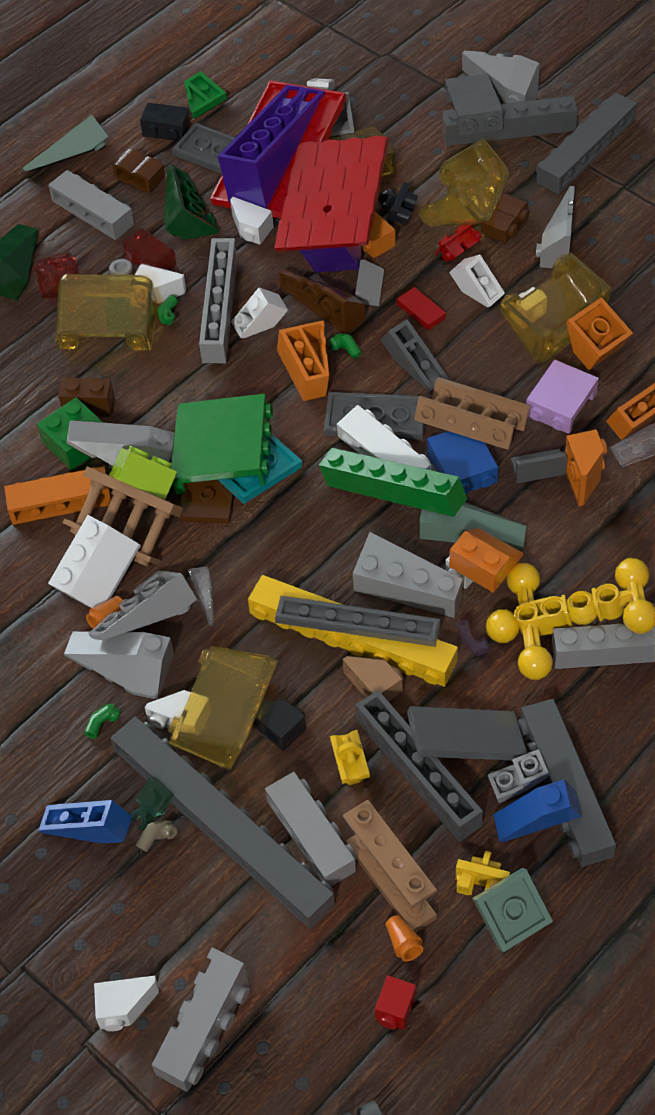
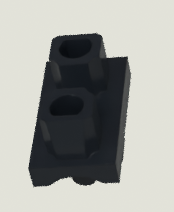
[378,182,418,225]

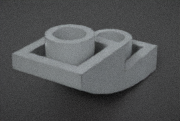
[488,749,550,803]

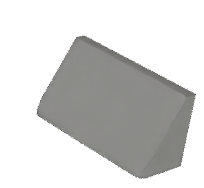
[356,259,384,306]

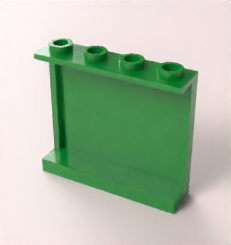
[171,394,273,495]

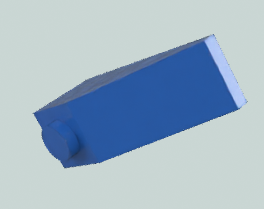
[494,779,582,843]
[38,800,132,844]

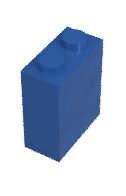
[427,431,498,494]

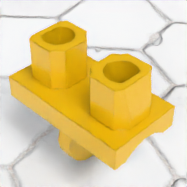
[330,730,370,785]
[456,851,510,895]

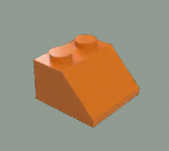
[566,297,633,370]
[565,430,607,507]
[449,528,523,593]

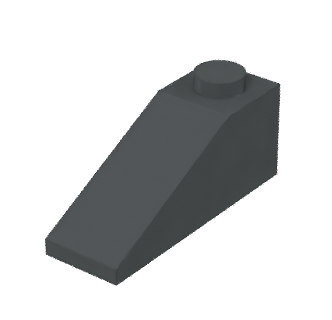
[380,319,449,392]

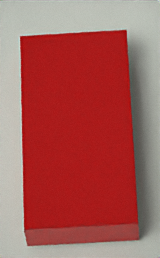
[397,287,446,330]

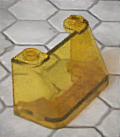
[418,138,509,226]
[500,253,612,364]
[56,274,158,350]
[168,646,278,770]

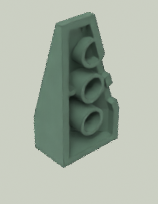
[21,115,108,173]
[420,502,526,550]

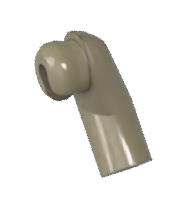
[135,820,177,852]

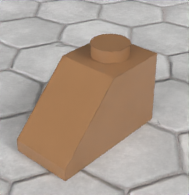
[343,656,403,702]

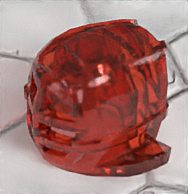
[33,252,80,299]

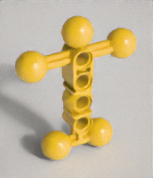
[486,558,655,680]

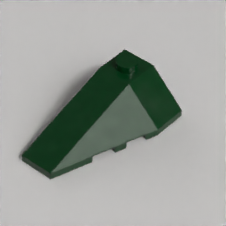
[163,164,218,240]

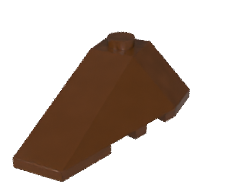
[279,269,366,334]

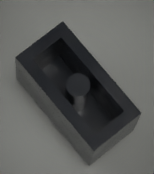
[140,102,191,141]

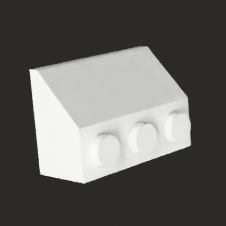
[48,515,141,608]

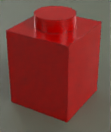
[375,975,416,1029]

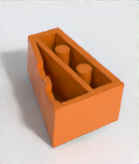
[277,320,329,401]

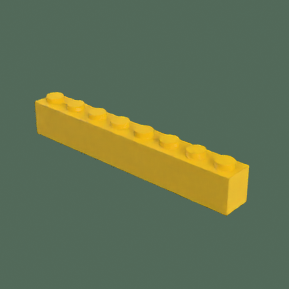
[248,575,458,687]

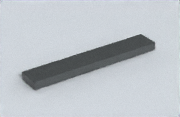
[275,596,440,647]

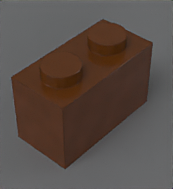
[58,377,115,417]

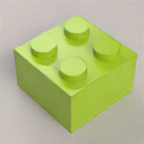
[109,446,177,500]

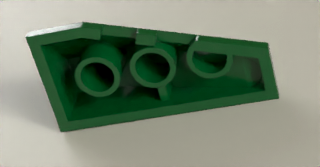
[0,224,39,301]

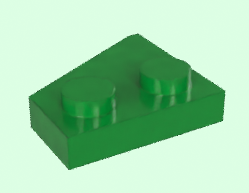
[184,71,227,119]

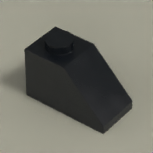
[242,700,306,751]

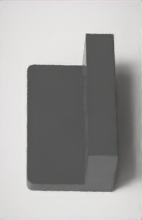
[510,449,568,483]

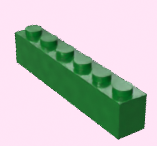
[319,448,467,517]

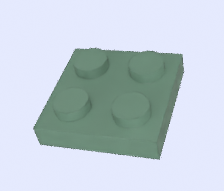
[472,868,553,952]

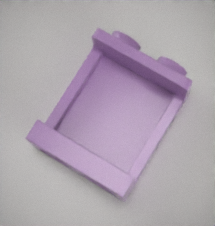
[526,360,599,434]

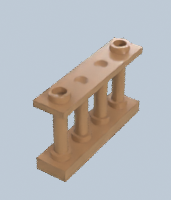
[414,377,531,450]
[63,467,183,566]
[343,799,437,933]

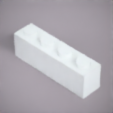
[337,405,431,470]

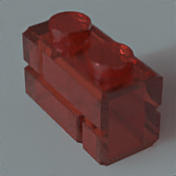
[123,228,176,271]

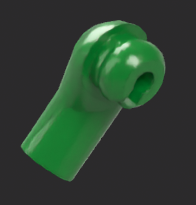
[157,295,178,325]
[329,333,362,359]
[84,704,120,739]

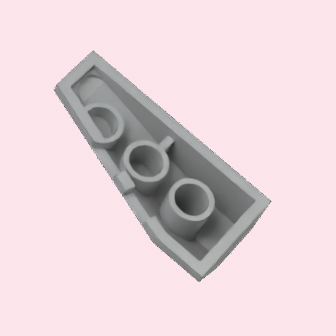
[462,50,540,104]
[536,186,575,269]

